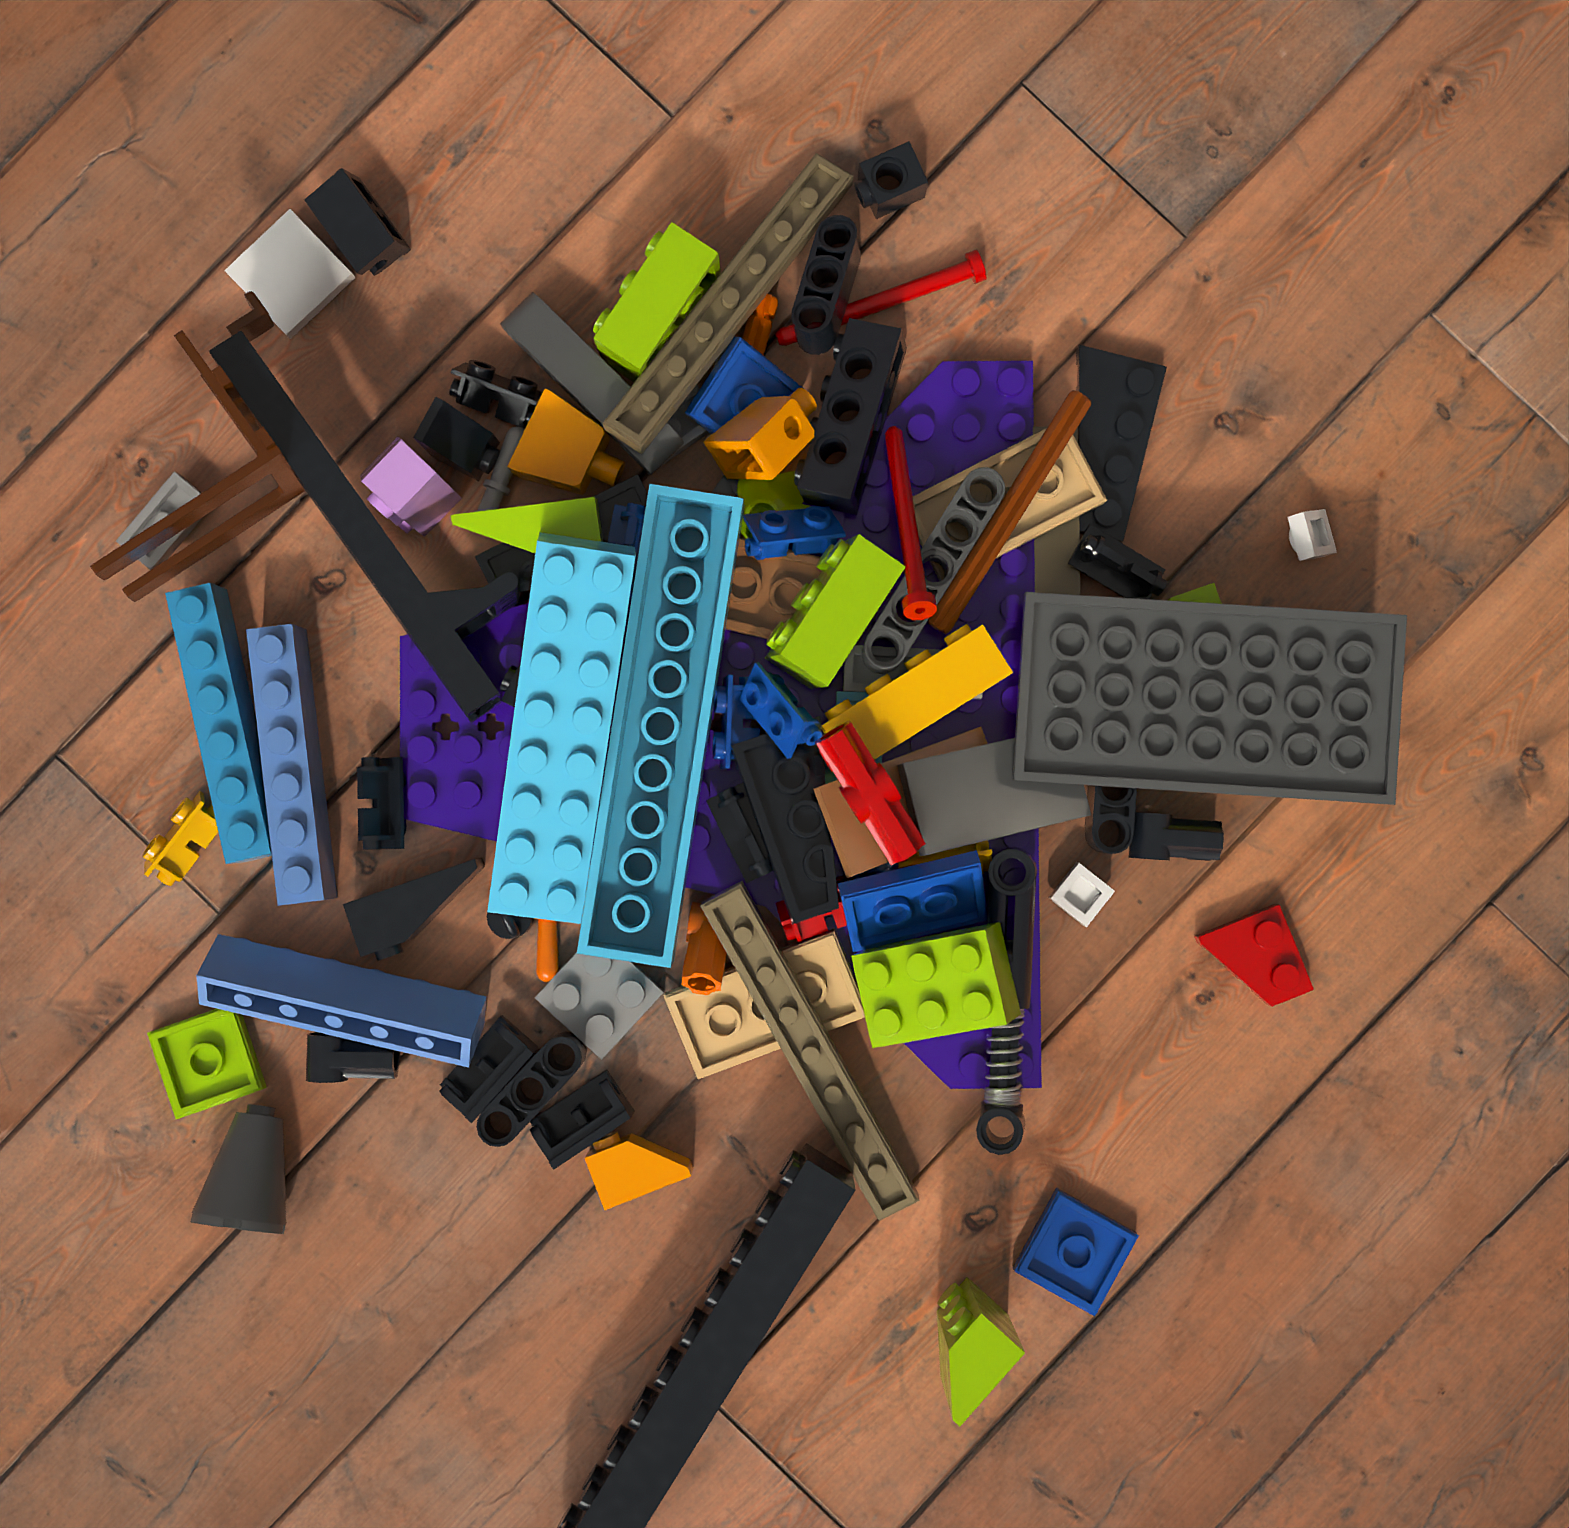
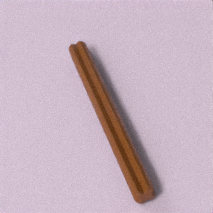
[928,390,1091,634]

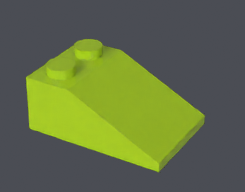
[451,497,603,553]

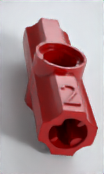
[815,721,926,865]

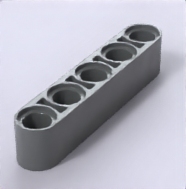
[500,292,684,475]
[862,467,1005,674]

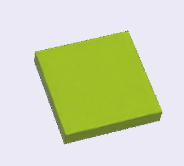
[147,1009,267,1119]

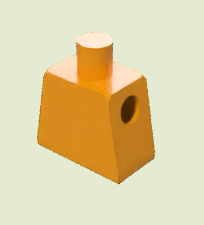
[703,388,817,480]
[507,389,625,495]

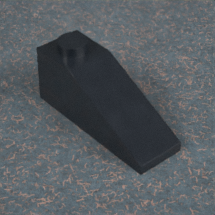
[343,858,485,961]

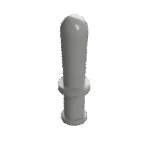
[474,426,525,512]

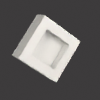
[1287,509,1337,561]
[1048,862,1115,927]

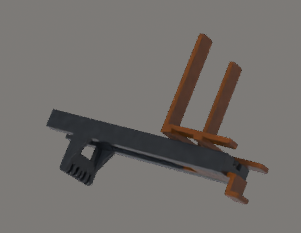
[90,291,520,723]

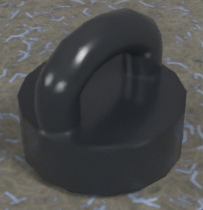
[486,912,534,939]

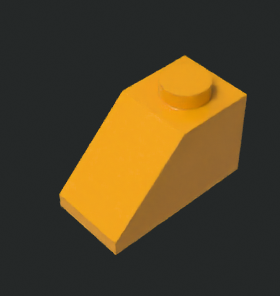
[584,1131,694,1210]

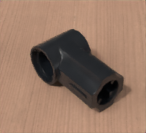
[1128,812,1224,861]
[306,1032,400,1083]

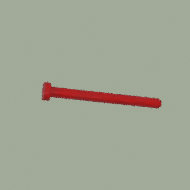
[776,249,987,346]
[885,426,937,620]

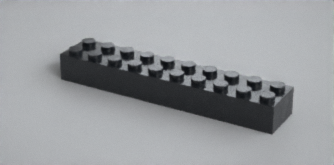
[557,1143,856,1528]

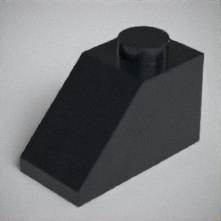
[413,397,500,482]

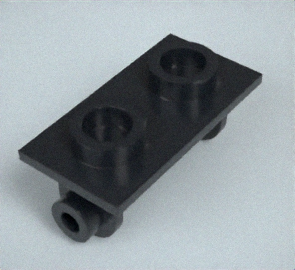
[449,360,543,429]
[1068,524,1167,599]
[356,757,407,850]
[706,783,773,883]

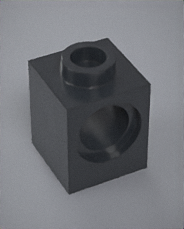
[854,141,928,219]

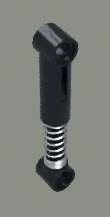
[976,847,1037,1155]

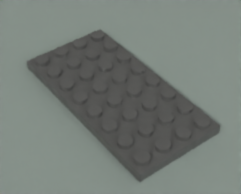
[1012,592,1407,805]

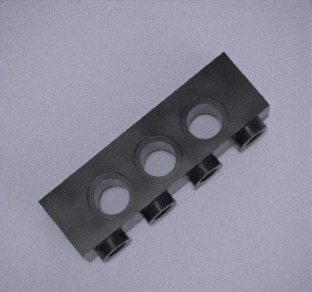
[794,318,907,515]

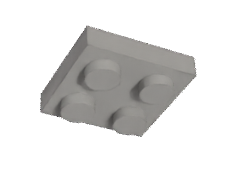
[535,952,665,1060]

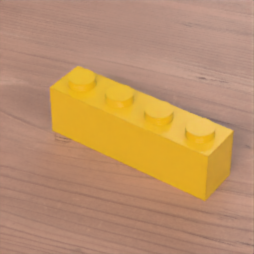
[821,624,1013,760]

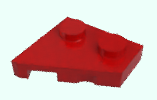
[1194,904,1314,1007]

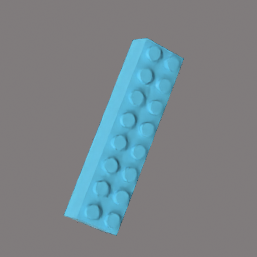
[487,532,636,924]

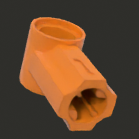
[681,902,727,995]

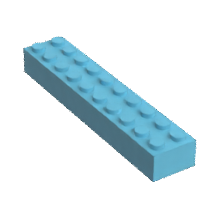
[577,484,745,968]

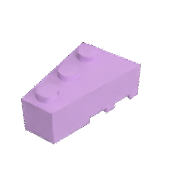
[360,436,462,537]

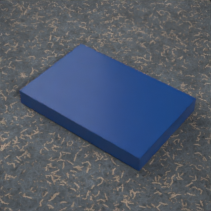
[838,850,987,952]

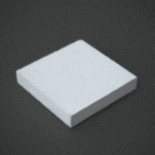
[224,209,356,339]

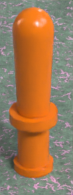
[534,918,559,982]

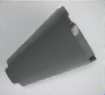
[190,1104,287,1234]

